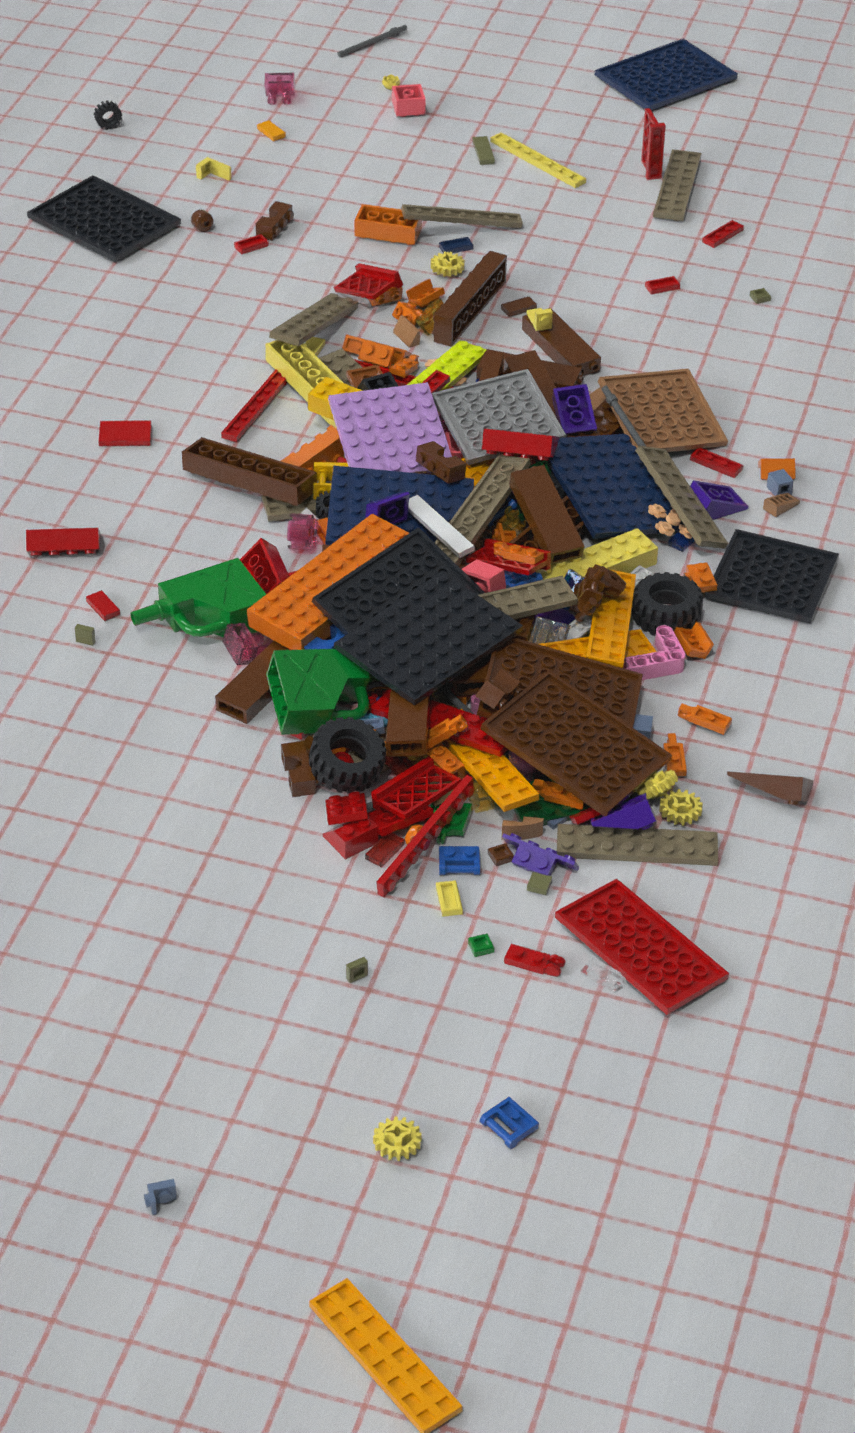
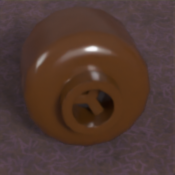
[191,209,214,232]

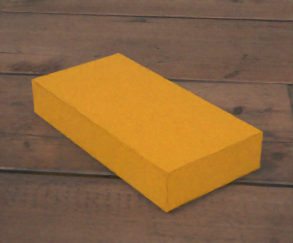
[257,120,286,141]

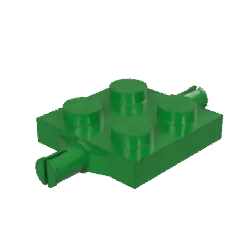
[425,803,473,844]

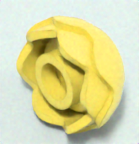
[382,74,400,90]

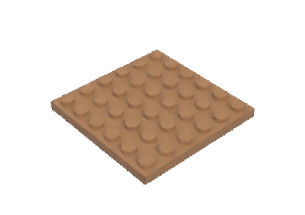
[598,368,728,452]

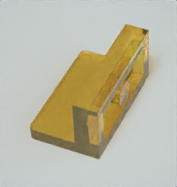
[416,298,444,336]

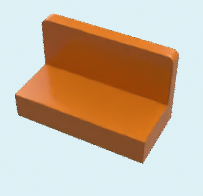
[758,458,795,480]

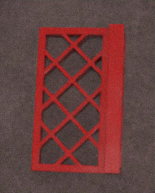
[641,108,666,180]
[334,263,403,300]
[466,539,551,575]
[371,756,462,820]

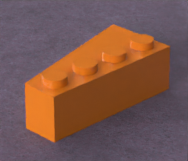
[281,425,344,471]

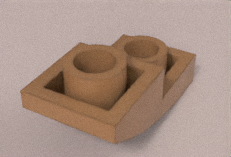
[501,817,544,840]

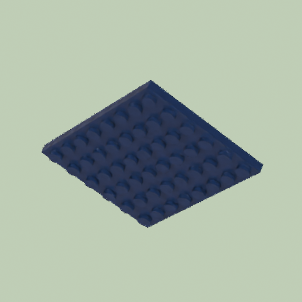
[594,38,738,111]
[548,434,684,539]
[325,465,474,559]

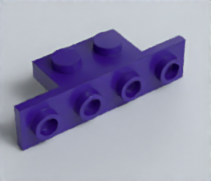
[502,833,579,876]

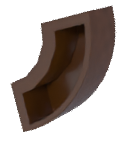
[475,669,524,710]

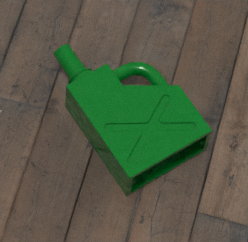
[130,558,266,641]
[266,649,381,735]

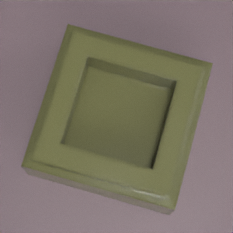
[749,288,771,304]
[75,624,96,646]
[527,872,552,895]
[346,957,368,983]

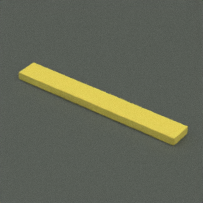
[490,132,586,188]

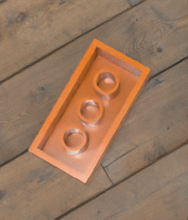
[354,204,422,245]

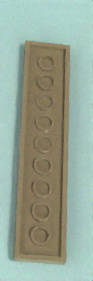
[435,455,531,566]

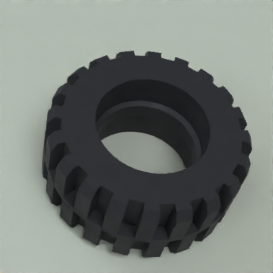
[632,572,703,636]
[309,717,387,794]

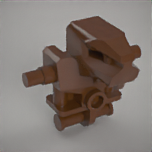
[572,564,626,622]

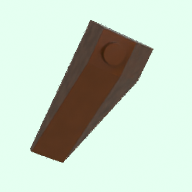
[727,771,814,805]

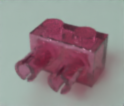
[264,73,296,105]
[222,623,270,665]

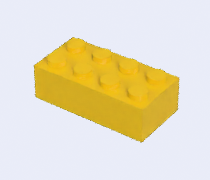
[308,377,362,420]

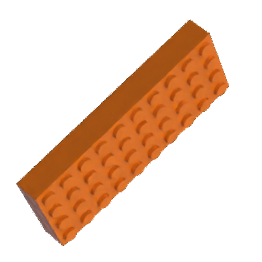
[247,514,409,650]

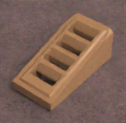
[763,492,800,517]

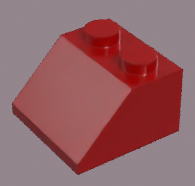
[323,816,378,859]

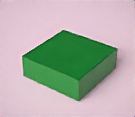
[468,933,494,957]

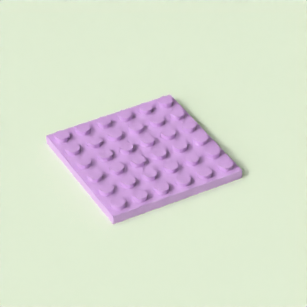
[328,382,452,474]

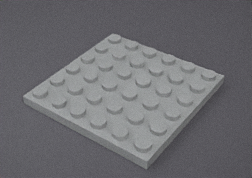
[432,369,566,465]

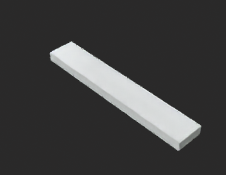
[408,495,475,558]

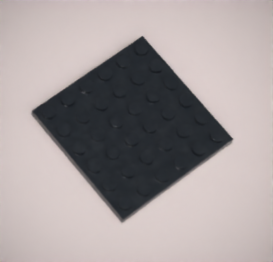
[705,529,839,624]

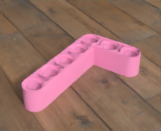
[623,625,685,680]

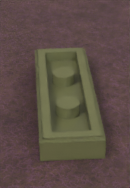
[472,136,495,165]

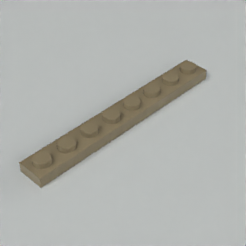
[401,204,523,228]

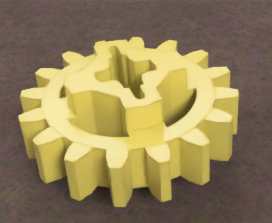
[431,252,465,277]
[637,770,678,799]
[659,789,703,826]
[373,1116,422,1161]

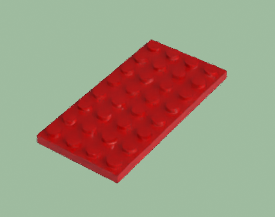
[555,878,729,1015]

